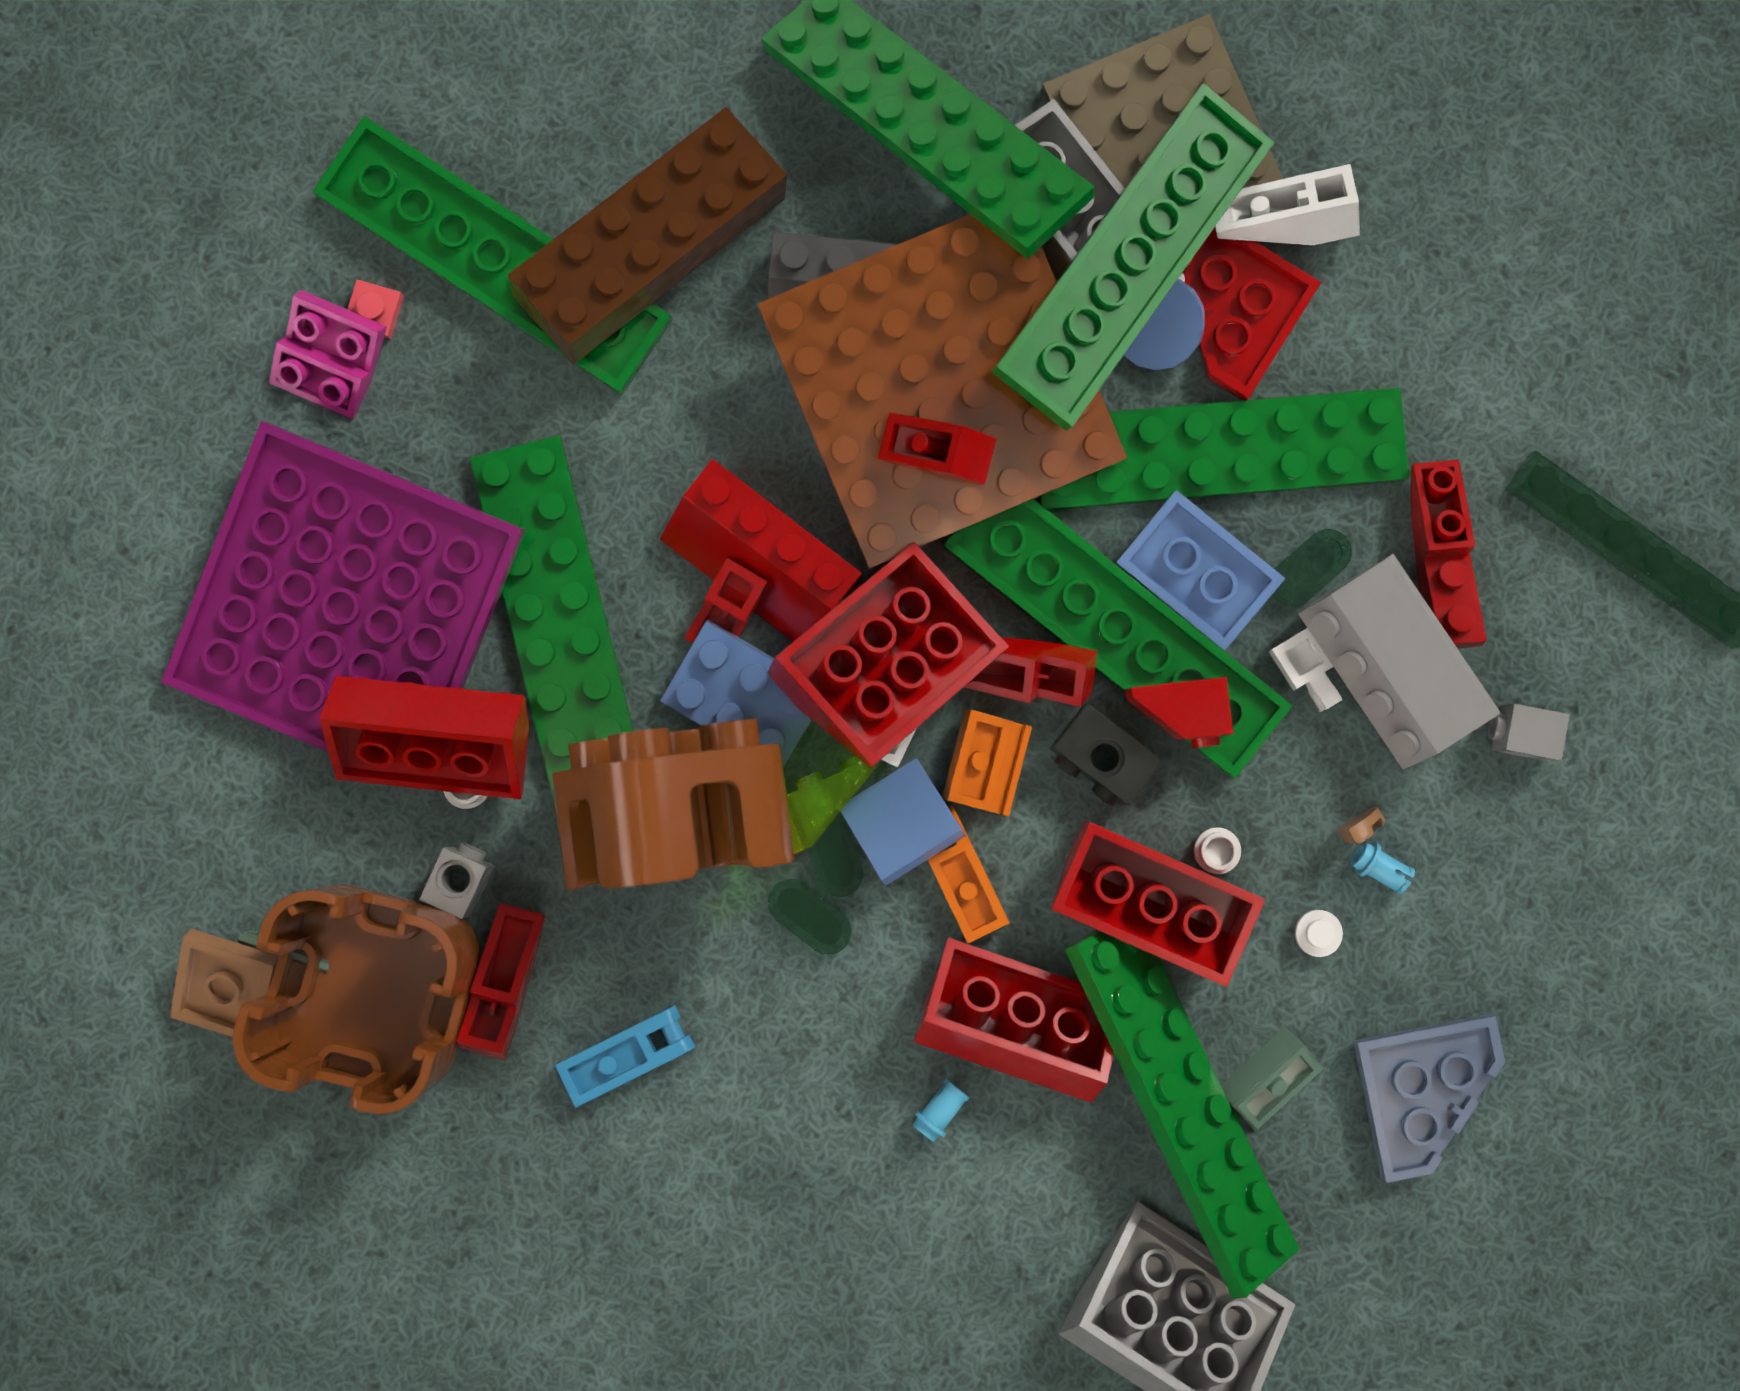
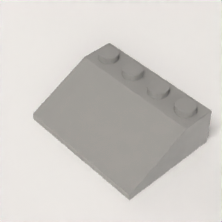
[1059,1201,1295,1391]

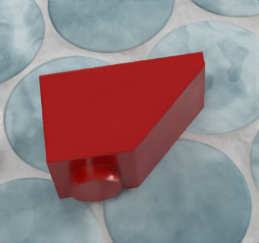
[878,412,997,485]
[1125,677,1233,748]

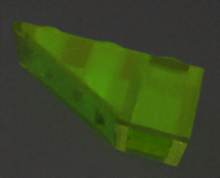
[787,756,880,854]

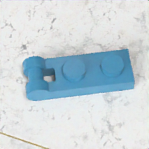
[555,1005,695,1108]

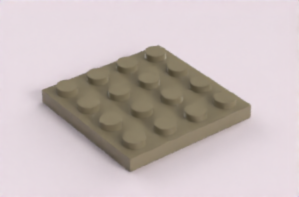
[1041,14,1283,188]

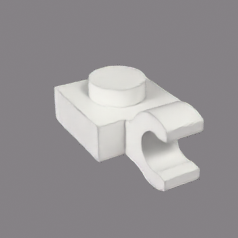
[1269,628,1342,712]

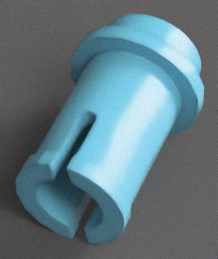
[1350,841,1415,894]
[912,1079,970,1142]

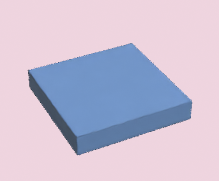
[838,758,966,886]

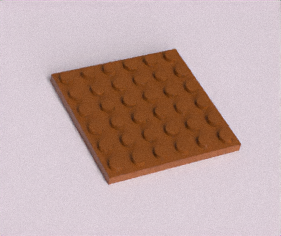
[757,214,1127,568]

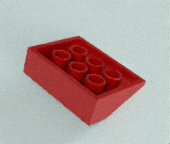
[767,542,1009,768]

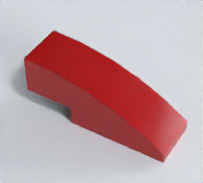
[964,637,1098,707]
[456,903,546,1061]

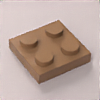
[170,929,278,1037]

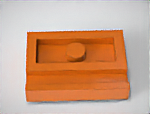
[942,709,1032,817]

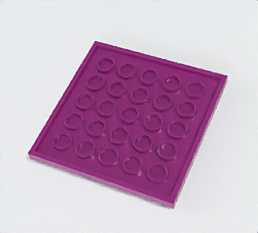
[161,421,526,790]

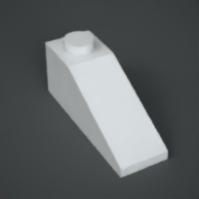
[1215,164,1360,245]

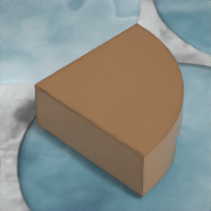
[1337,805,1386,844]

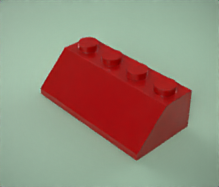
[660,459,862,642]
[319,676,529,800]
[1051,819,1266,987]
[913,938,1114,1103]

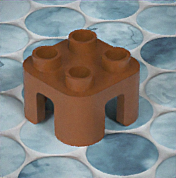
[552,719,795,890]
[233,884,480,1114]

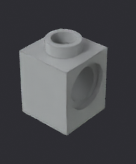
[1488,704,1570,761]
[419,842,495,919]

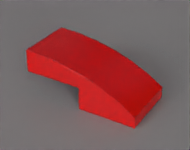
[684,558,769,643]

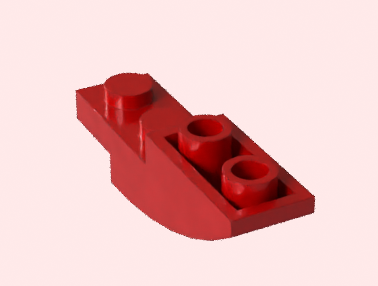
[1410,459,1487,649]

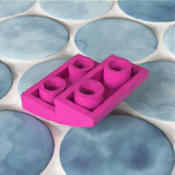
[269,290,387,419]

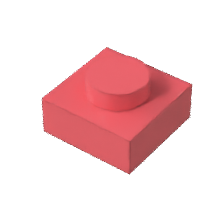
[347,280,404,339]

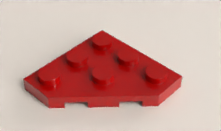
[1183,227,1322,400]

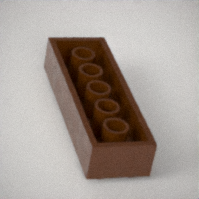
[508,107,787,365]

